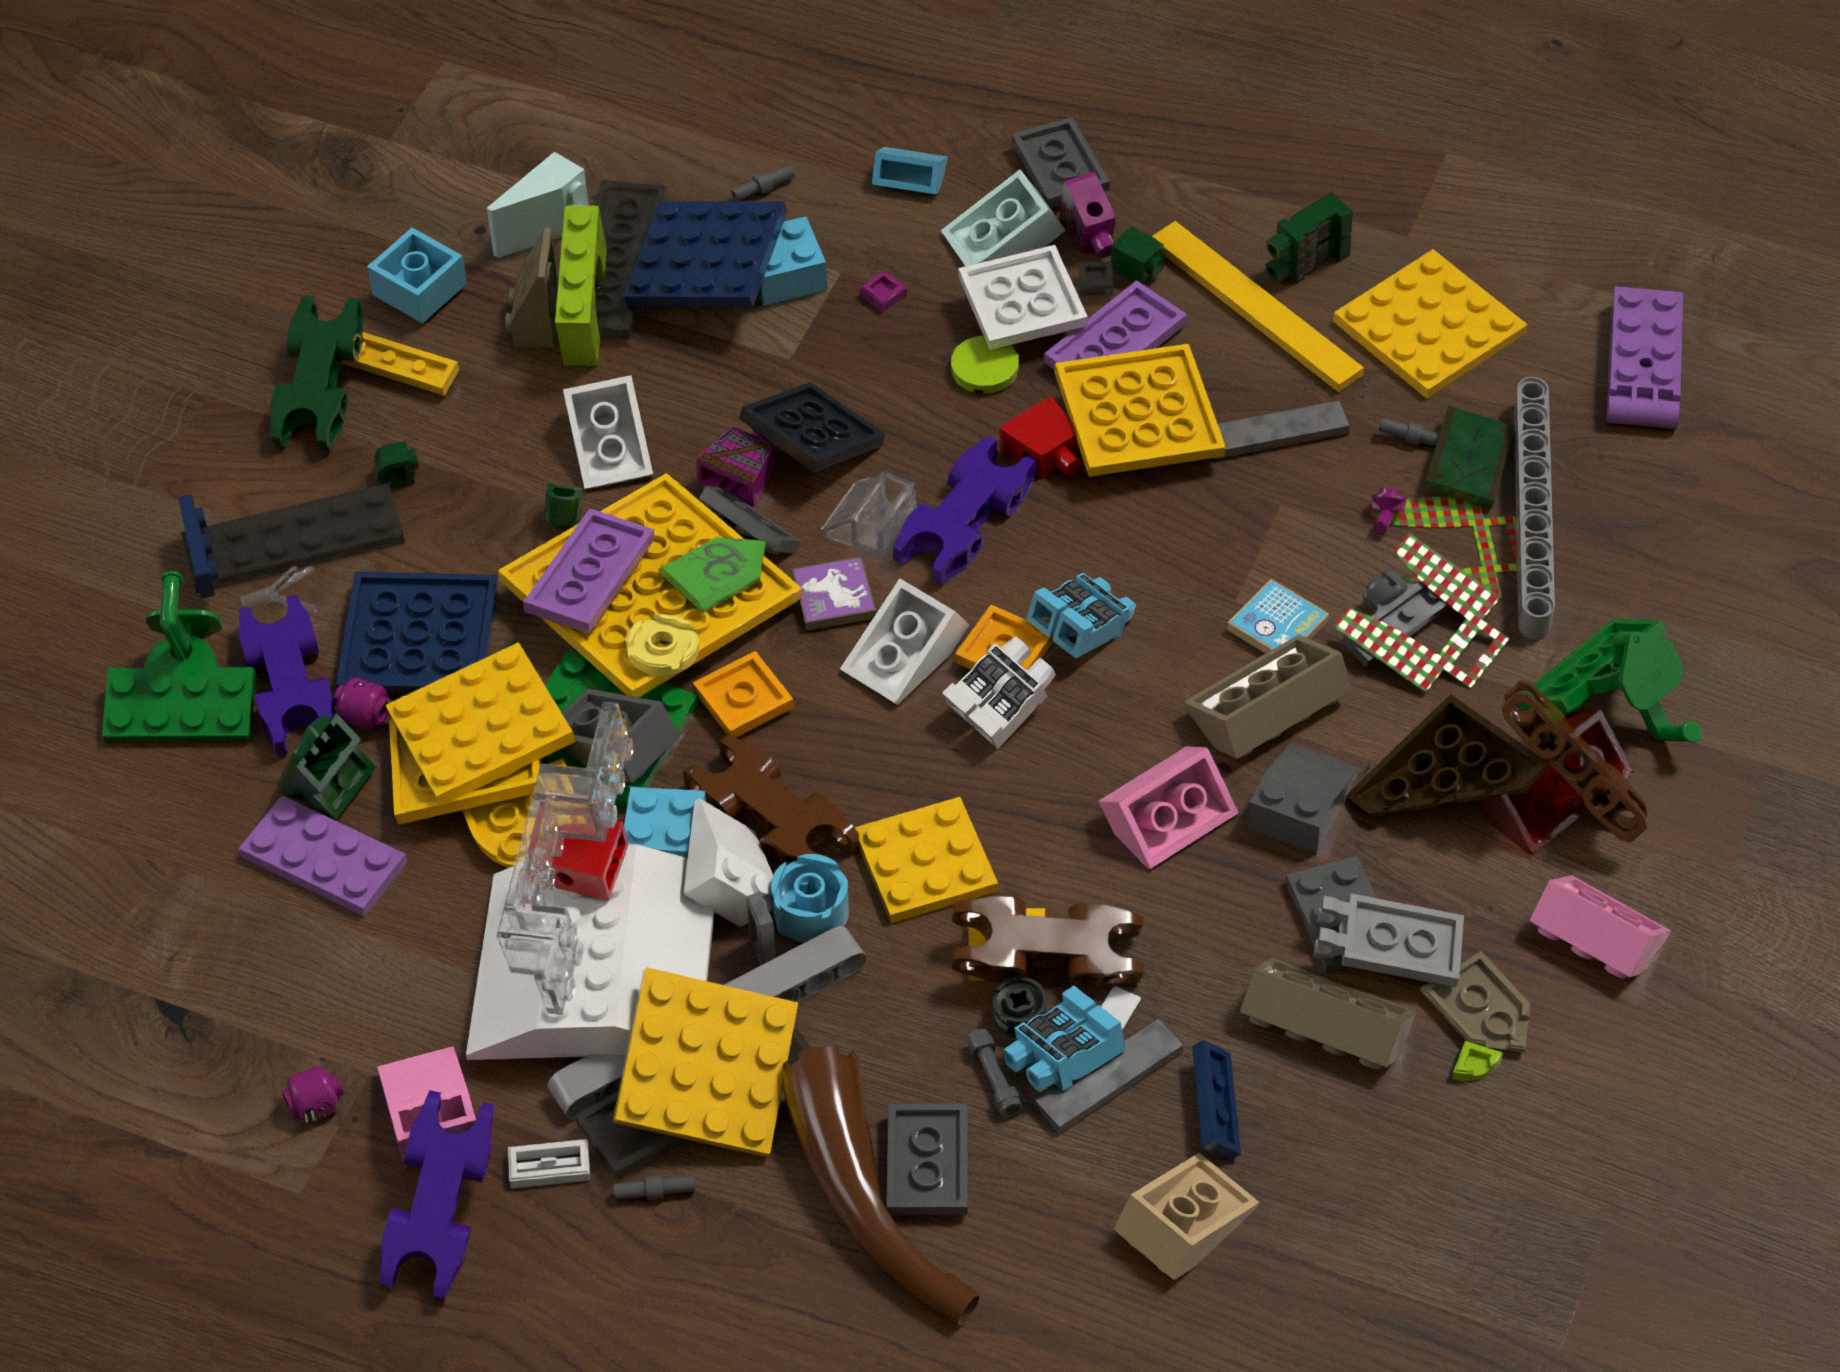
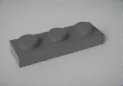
[700,486,801,555]

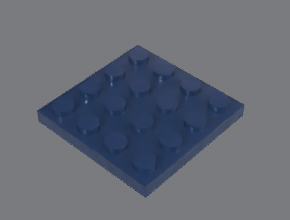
[623,201,788,307]
[336,572,499,695]

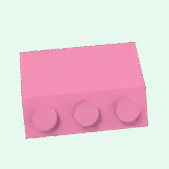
[1098,746,1239,869]
[1529,875,1671,979]

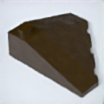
[1345,694,1551,818]

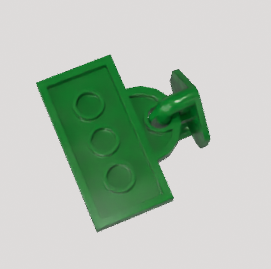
[102,571,256,742]
[1517,619,1702,743]

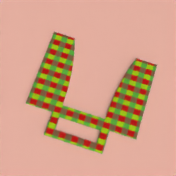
[1370,496,1517,599]
[1333,533,1509,692]

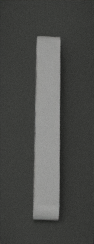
[1514,377,1555,640]
[547,926,867,1120]

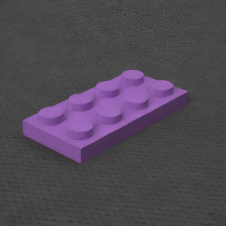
[1044,280,1187,370]
[523,508,654,634]
[239,796,407,917]

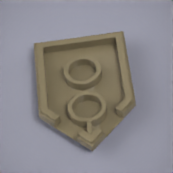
[1420,951,1531,1053]

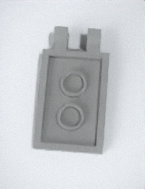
[1313,893,1464,987]

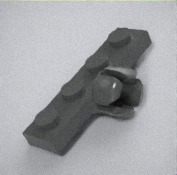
[1341,569,1450,668]

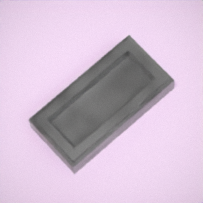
[746,892,776,965]

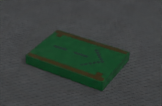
[1424,405,1515,509]

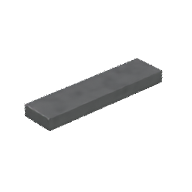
[1214,401,1349,459]
[1035,1019,1183,1134]

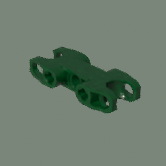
[270,295,364,451]

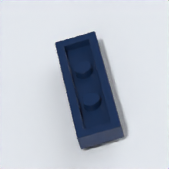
[178,494,219,599]
[1192,1040,1241,1161]

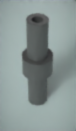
[731,165,795,201]
[1378,418,1439,447]
[614,1175,695,1200]

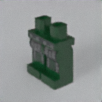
[1265,192,1353,284]

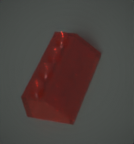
[1477,709,1634,855]

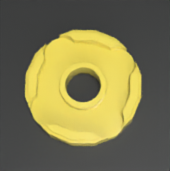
[625,614,699,676]

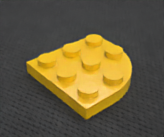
[462,758,588,868]

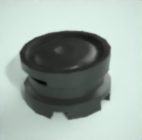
[993,977,1047,1039]

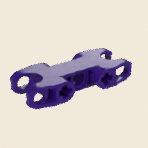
[893,436,1038,584]
[238,595,336,756]
[379,1090,494,1302]

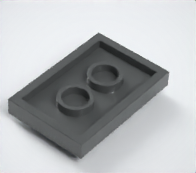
[1012,117,1110,208]
[1286,855,1378,974]
[887,1103,968,1215]

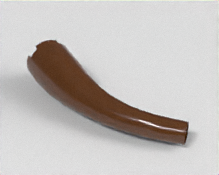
[781,1046,980,1326]

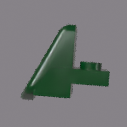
[278,714,376,821]

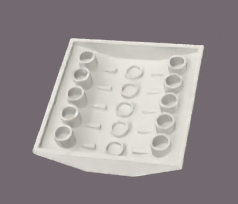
[466,844,714,1060]

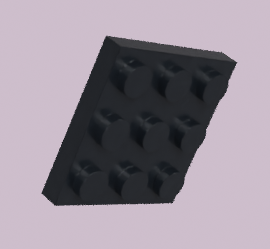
[739,382,886,472]

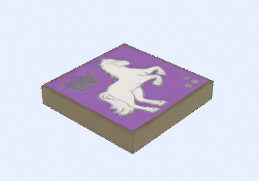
[792,556,876,631]

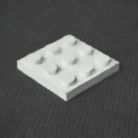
[958,245,1088,350]

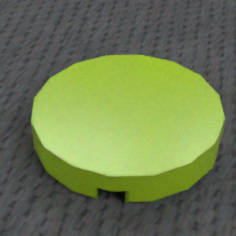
[951,336,1019,394]

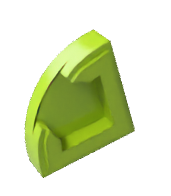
[1452,1041,1503,1081]

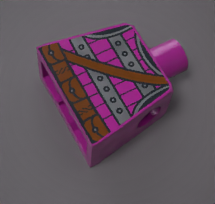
[1059,171,1116,258]
[696,427,776,507]

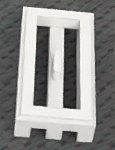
[508,1139,591,1189]

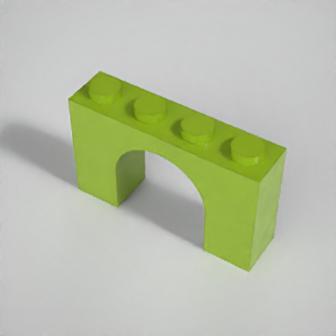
[555,206,607,366]

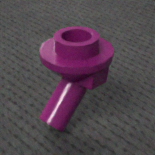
[1371,488,1407,534]

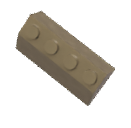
[1183,634,1352,759]
[1240,958,1417,1069]

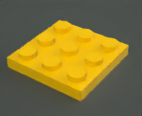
[854,797,998,924]

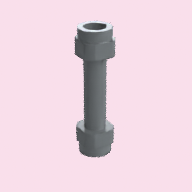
[966,1029,1023,1118]

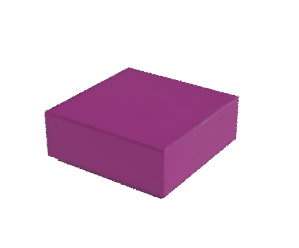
[859,270,907,313]

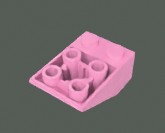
[377,1046,476,1166]

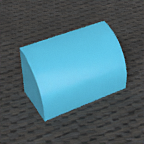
[872,147,947,194]

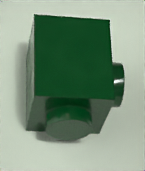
[1110,226,1165,285]

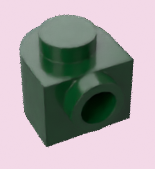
[374,440,419,488]
[544,484,583,529]

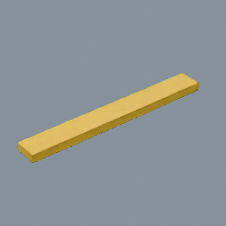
[1152,221,1364,393]

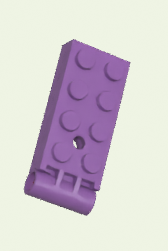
[1606,286,1683,429]

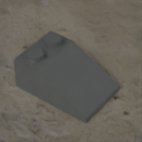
[560,688,679,783]
[1247,743,1360,854]

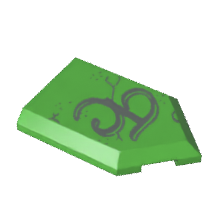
[659,537,766,613]

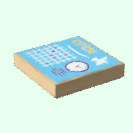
[1227,579,1329,654]

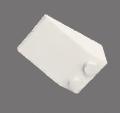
[563,375,653,490]
[840,578,970,705]
[684,798,773,927]

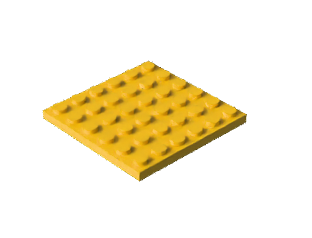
[498,473,802,698]

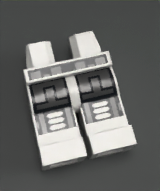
[942,636,1056,749]

